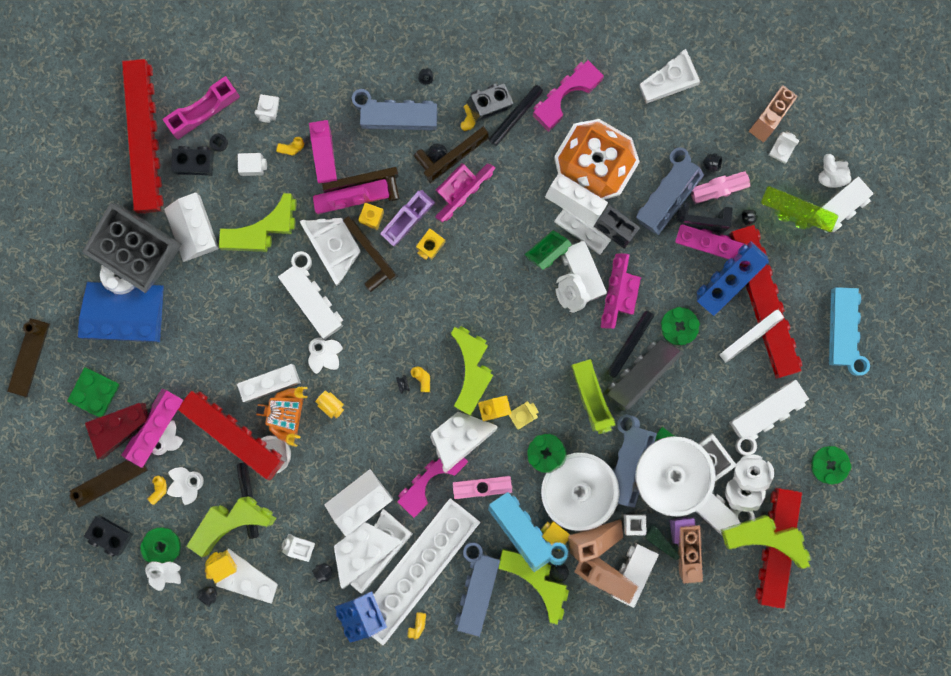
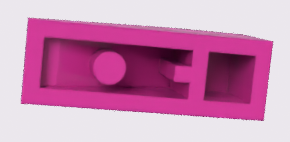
[309,120,337,183]

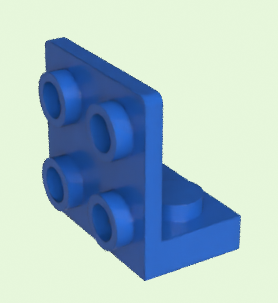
[335,591,387,642]

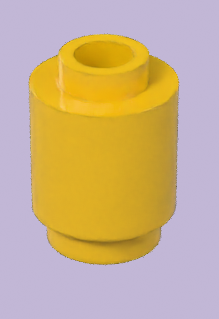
[315,390,344,419]

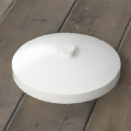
[636,437,715,516]
[541,453,619,531]

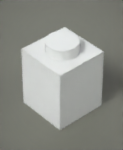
[238,153,267,176]
[624,514,646,535]

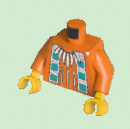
[256,387,308,447]

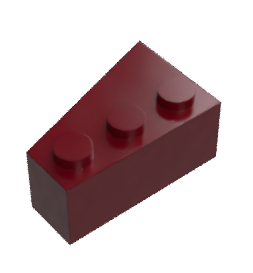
[85,403,149,460]

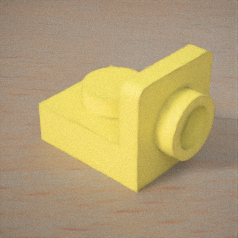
[509,401,539,430]

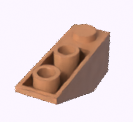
[749,85,798,142]
[568,520,623,563]
[678,525,703,583]
[575,557,639,604]

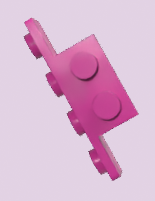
[435,163,495,222]
[313,179,389,214]
[675,225,749,265]
[601,253,641,329]

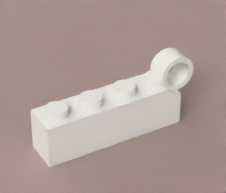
[278,251,343,340]
[729,380,809,455]
[695,494,755,535]

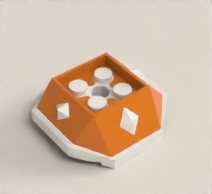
[554,119,639,200]

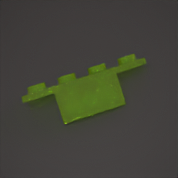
[760,186,838,233]

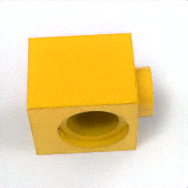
[358,203,384,230]
[416,228,445,260]
[478,395,511,421]
[541,521,570,552]
[205,550,237,583]

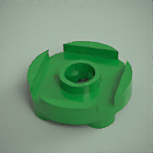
[661,307,700,345]
[527,434,567,473]
[811,446,852,485]
[141,527,181,563]

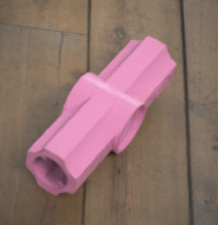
[691,171,750,204]
[453,476,512,499]

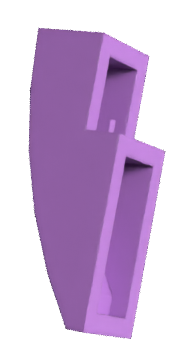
[380,190,436,246]

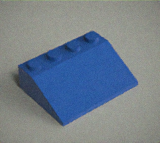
[78,282,164,343]

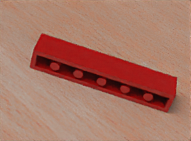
[178,391,285,480]
[755,488,802,609]

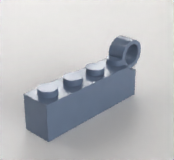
[352,89,437,130]
[636,148,704,235]
[613,414,657,508]
[455,542,500,637]

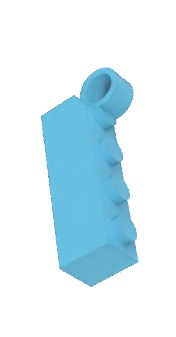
[829,287,870,376]
[488,492,568,572]

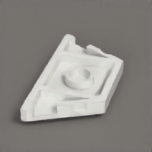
[300,218,361,286]
[430,412,497,473]
[334,522,403,589]

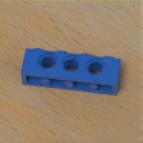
[696,241,769,316]

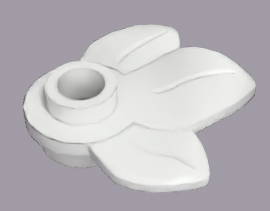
[308,338,343,374]
[152,420,183,455]
[167,467,204,505]
[145,562,181,591]

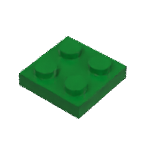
[524,230,572,270]
[67,367,120,417]

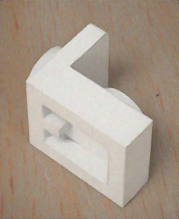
[255,94,279,123]
[769,132,799,164]
[282,534,315,562]

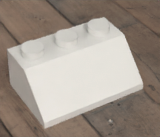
[164,193,219,262]
[324,469,394,536]

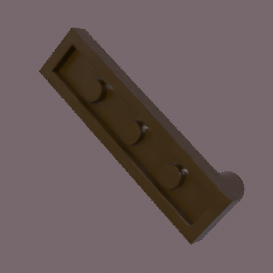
[414,126,490,184]
[322,167,400,201]
[343,216,398,292]
[7,318,50,397]
[70,460,148,508]

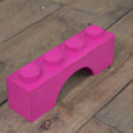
[533,60,604,132]
[162,76,240,139]
[121,389,183,467]
[397,458,468,518]

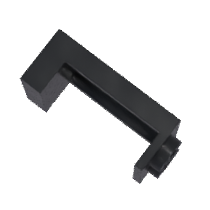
[676,202,733,232]

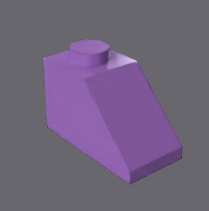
[669,517,695,546]

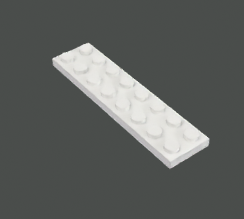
[372,498,480,645]

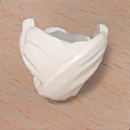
[819,154,851,188]

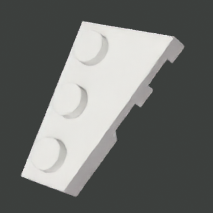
[640,49,700,104]
[216,548,278,603]

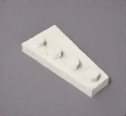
[351,509,413,594]

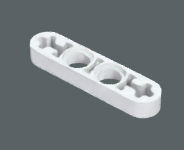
[720,310,784,363]

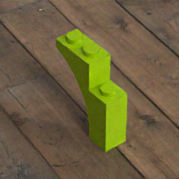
[219,193,296,252]
[451,326,493,416]
[571,359,615,434]
[187,496,277,557]
[720,515,811,569]
[498,549,569,624]

